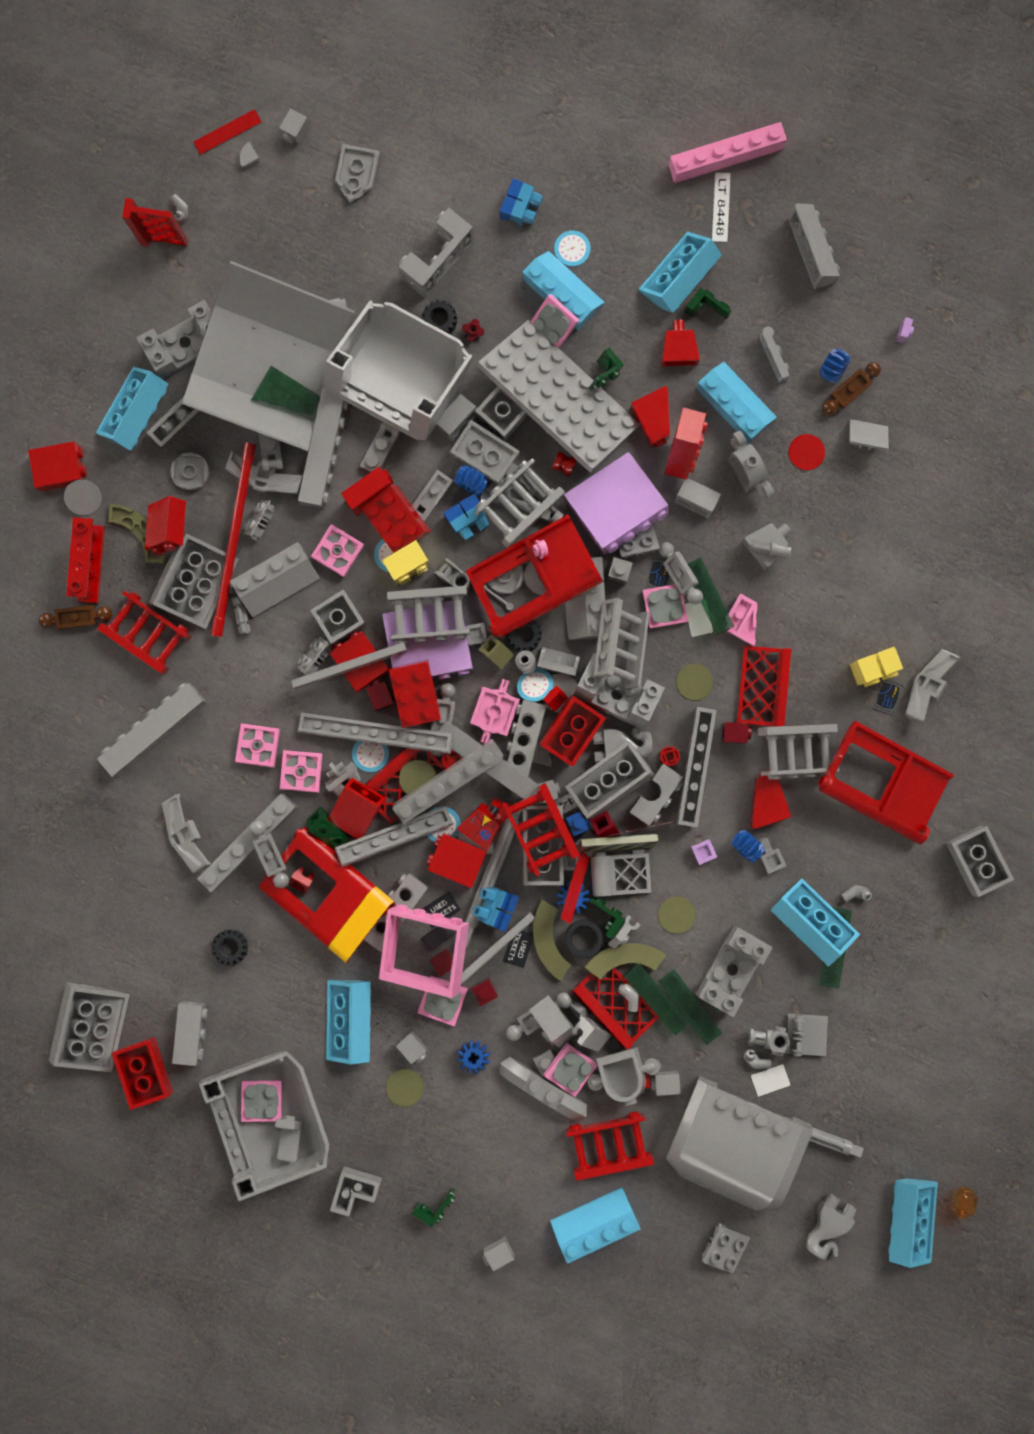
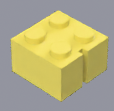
[382,540,430,586]
[849,646,903,687]

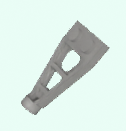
[486,463,564,524]

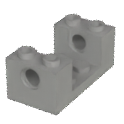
[398,208,474,298]
[137,300,212,379]
[573,653,665,731]
[695,925,773,1017]

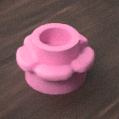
[532,540,548,559]

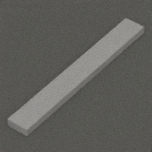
[298,713,454,754]

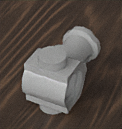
[748,1026,789,1056]

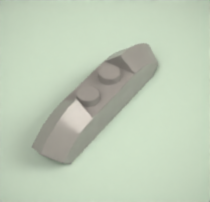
[500,1057,587,1122]

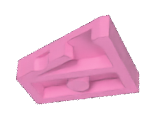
[720,593,757,646]

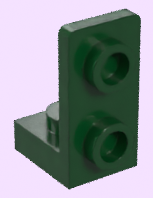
[685,288,731,319]
[589,347,624,391]
[307,806,350,850]
[589,896,625,939]
[412,1188,456,1228]

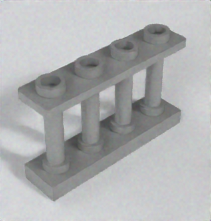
[475,459,565,548]
[387,586,470,644]
[593,598,649,689]
[758,724,839,779]

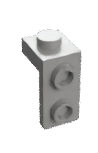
[275,1115,303,1162]

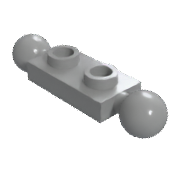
[659,542,703,605]
[431,683,456,756]
[249,820,289,888]
[506,992,572,1041]

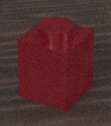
[367,680,395,711]
[722,722,752,744]
[590,810,621,838]
[430,947,453,976]
[471,977,498,1006]

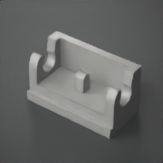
[436,394,477,442]
[674,478,721,519]
[537,647,580,678]
[572,1016,612,1052]

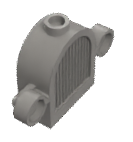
[728,430,775,499]
[588,1047,661,1106]

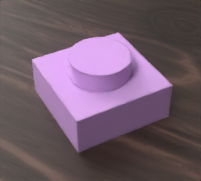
[896,317,914,343]
[691,839,717,865]

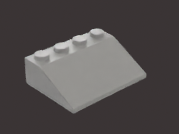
[148,533,239,629]
[49,982,130,1072]

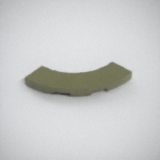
[108,504,166,564]
[533,899,571,981]
[584,943,666,980]

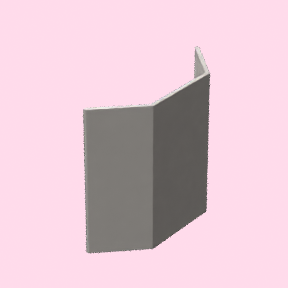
[182,261,355,451]

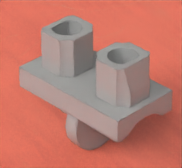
[324,762,361,797]

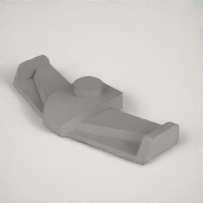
[225,451,303,494]
[905,649,961,725]
[162,794,211,874]

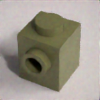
[478,635,514,669]

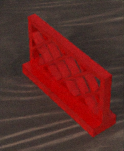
[122,198,188,247]
[737,646,792,727]
[364,748,446,825]
[571,967,660,1050]

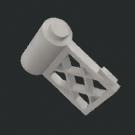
[590,849,651,896]

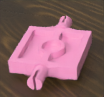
[470,679,520,743]

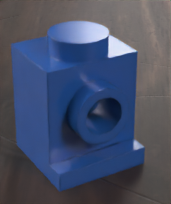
[566,811,591,836]

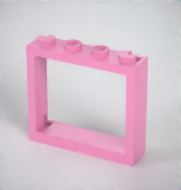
[379,904,469,998]

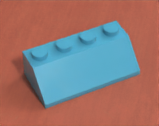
[639,232,722,313]
[522,251,605,331]
[696,362,777,444]
[96,366,168,451]
[771,879,860,967]
[326,980,371,1064]
[888,1178,938,1268]
[550,1187,641,1264]

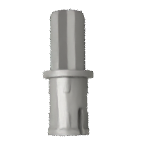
[751,540,791,559]

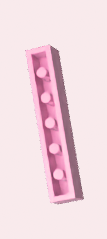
[669,122,787,183]

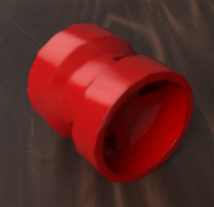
[552,451,577,476]
[659,746,680,766]
[442,750,462,769]

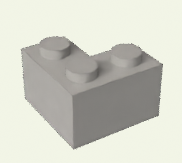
[529,995,578,1048]
[330,1166,382,1217]

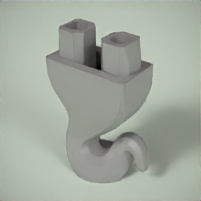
[593,727,653,763]
[806,1193,857,1260]

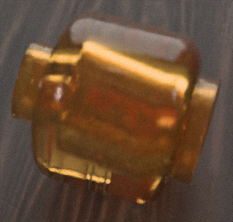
[950,1187,978,1219]

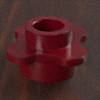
[462,319,485,341]

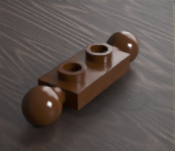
[822,362,881,416]
[38,605,113,630]

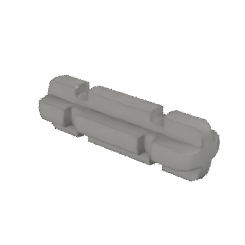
[232,596,251,635]

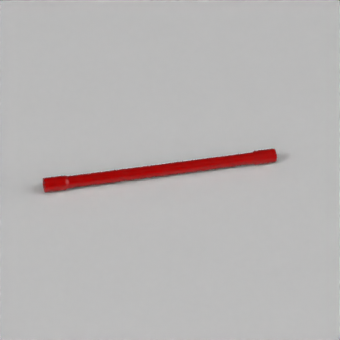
[211,443,256,637]

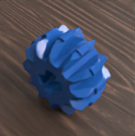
[820,348,850,383]
[454,466,488,495]
[731,830,765,863]
[556,882,590,914]
[457,1040,491,1074]

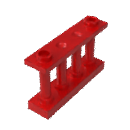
[66,517,105,604]
[97,591,192,675]
[500,783,580,876]
[566,1111,654,1181]

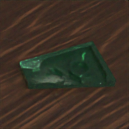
[251,366,321,415]

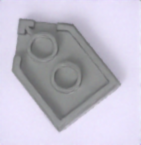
[335,144,380,203]

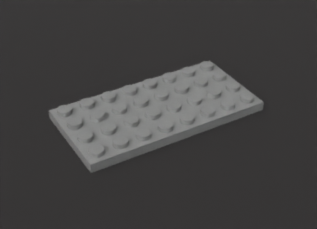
[477,320,640,472]

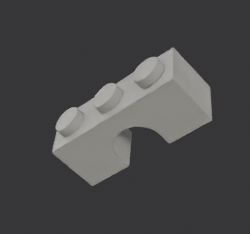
[629,764,683,826]

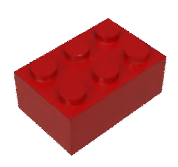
[664,408,708,480]
[361,484,431,553]
[389,659,441,728]
[538,695,606,767]
[112,1036,173,1110]

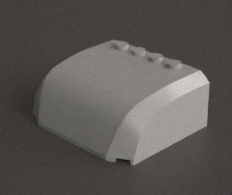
[323,300,472,440]
[199,1051,329,1201]
[666,1075,813,1210]

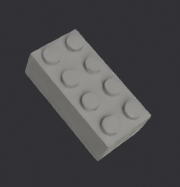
[523,805,564,885]

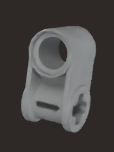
[434,558,471,591]

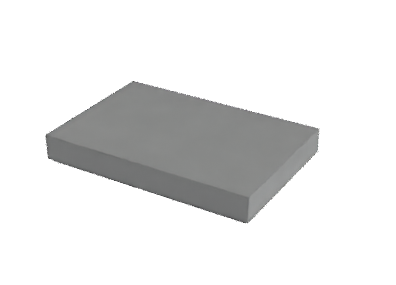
[450,420,520,485]

